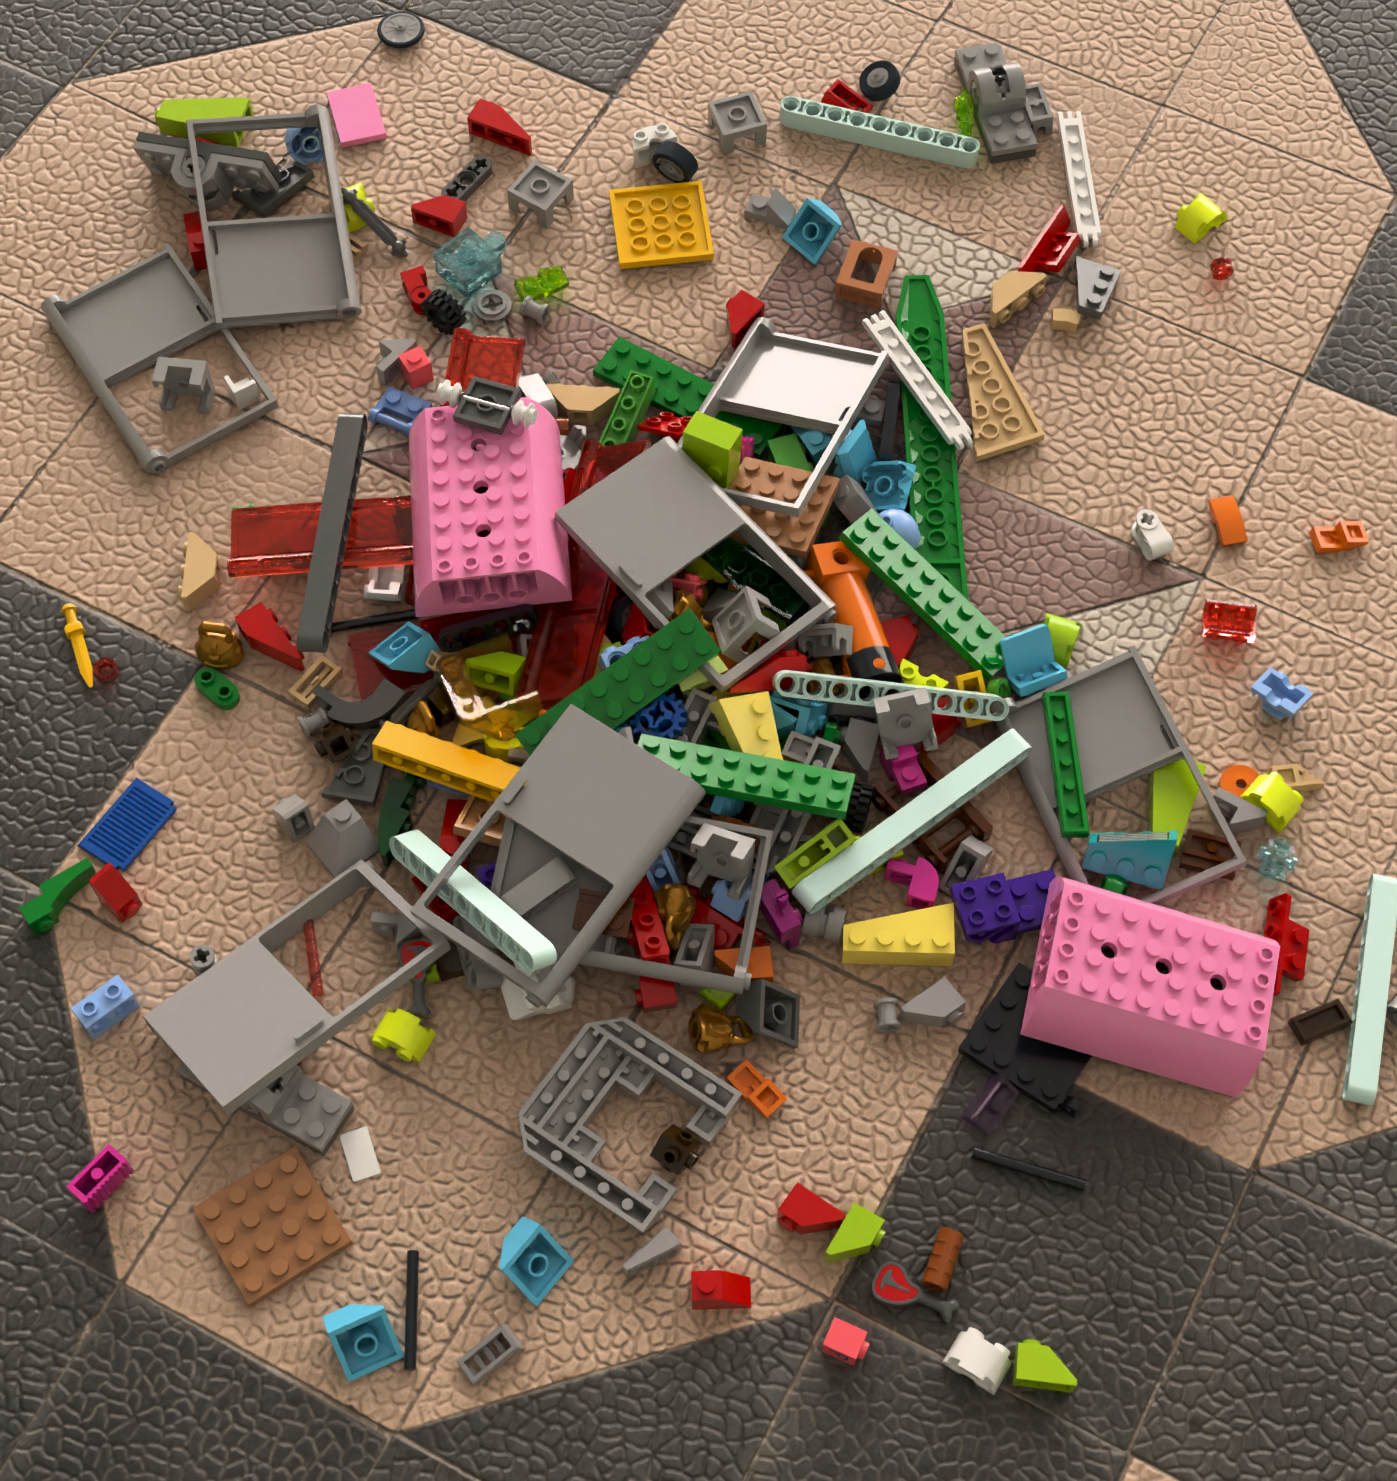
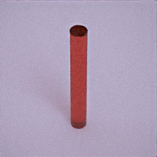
[303,919,324,997]

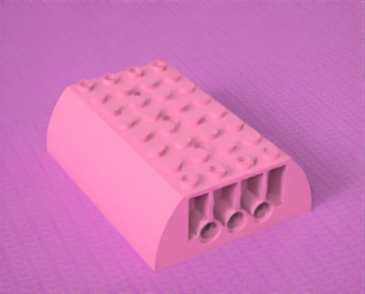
[409,397,572,617]
[1020,876,1280,1098]

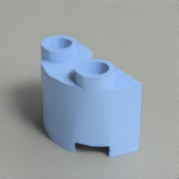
[1251,667,1313,720]

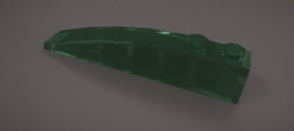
[701,537,809,624]

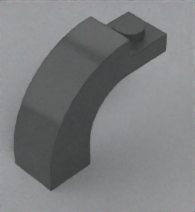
[312,678,409,730]

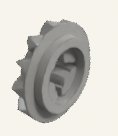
[473,290,511,323]

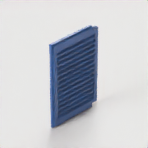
[77,777,177,871]

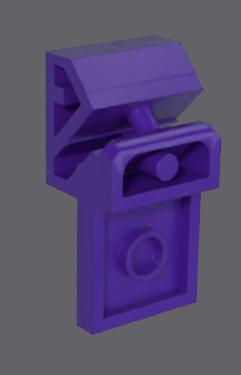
[949,869,1056,944]

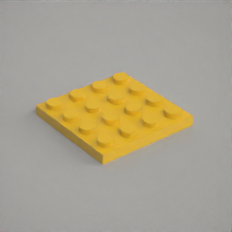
[609,181,714,269]

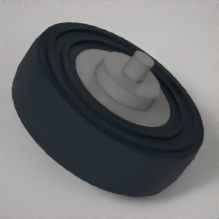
[859,60,900,101]

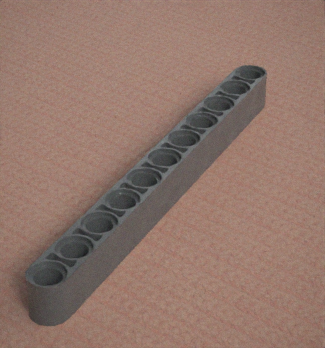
[297,413,368,653]

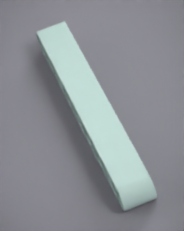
[780,96,980,169]
[772,670,1009,721]
[389,829,557,973]
[1342,873,1397,1106]

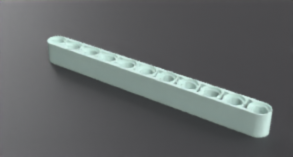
[792,729,1032,914]

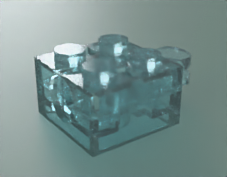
[433,227,507,298]

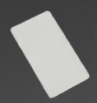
[340,1127,380,1182]

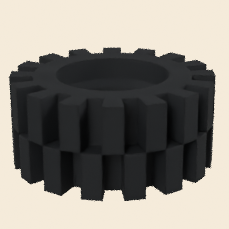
[421,289,467,335]
[842,782,874,834]

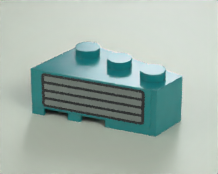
[1082,830,1178,890]

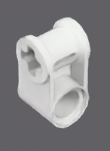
[1131,509,1174,561]

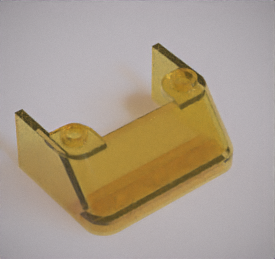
[436,633,544,741]

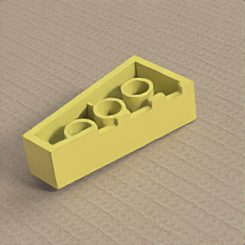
[708,691,783,806]
[841,903,955,967]

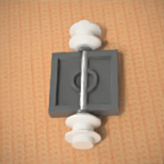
[436,376,538,435]

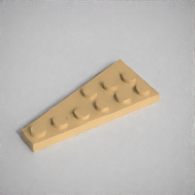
[962,323,1045,462]

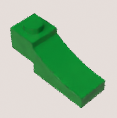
[19,857,96,935]

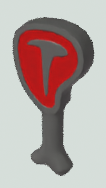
[398,938,438,1019]
[871,1261,960,1323]

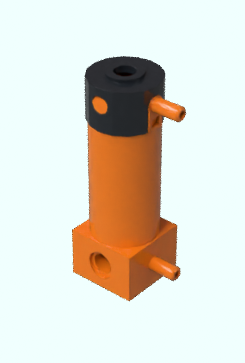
[803,541,902,699]

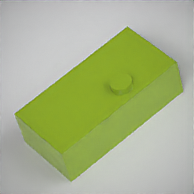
[682,411,743,489]

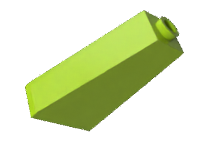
[155,98,253,147]
[1149,759,1207,858]

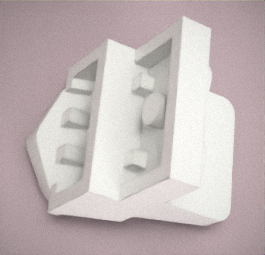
[501,960,575,1021]

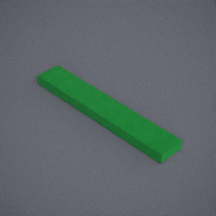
[1041,692,1090,838]

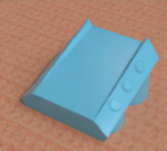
[833,420,878,484]
[862,460,916,513]

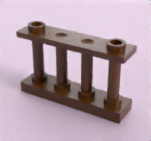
[872,751,993,874]

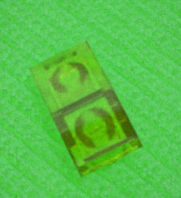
[953,87,974,137]
[514,265,569,302]

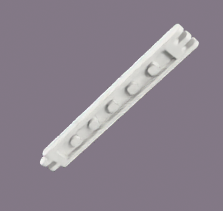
[1057,111,1101,248]
[862,311,973,450]

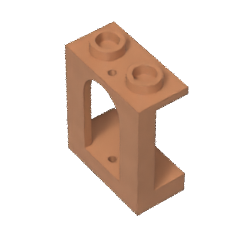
[835,239,898,309]

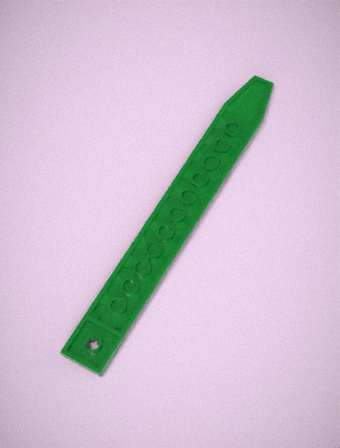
[895,275,968,600]

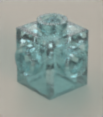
[1256,838,1298,881]

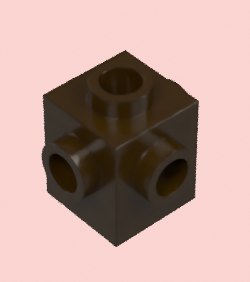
[426,681,469,728]
[314,722,356,763]
[650,1124,702,1175]

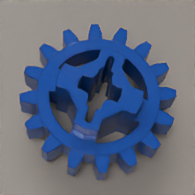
[629,693,688,740]

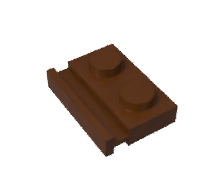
[1179,829,1242,881]
[572,888,636,939]

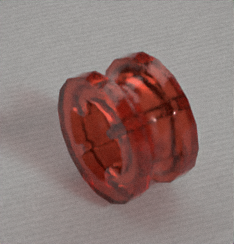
[1210,257,1234,280]
[93,657,119,683]

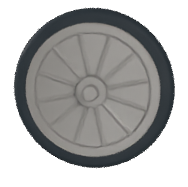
[377,11,425,48]

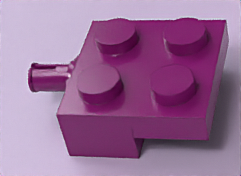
[759,879,803,950]

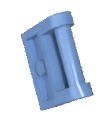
[368,386,433,437]

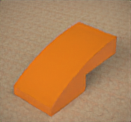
[1208,495,1248,547]
[1309,521,1369,554]
[725,1059,787,1119]

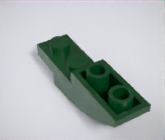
[378,773,427,867]

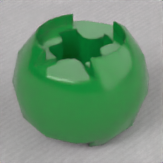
[1100,875,1129,895]

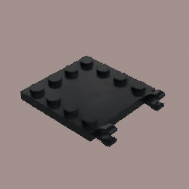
[958,963,1093,1118]

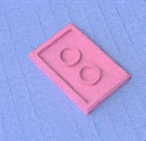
[327,83,387,148]

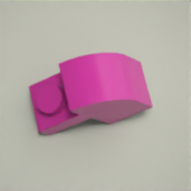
[880,744,927,795]
[884,856,939,909]

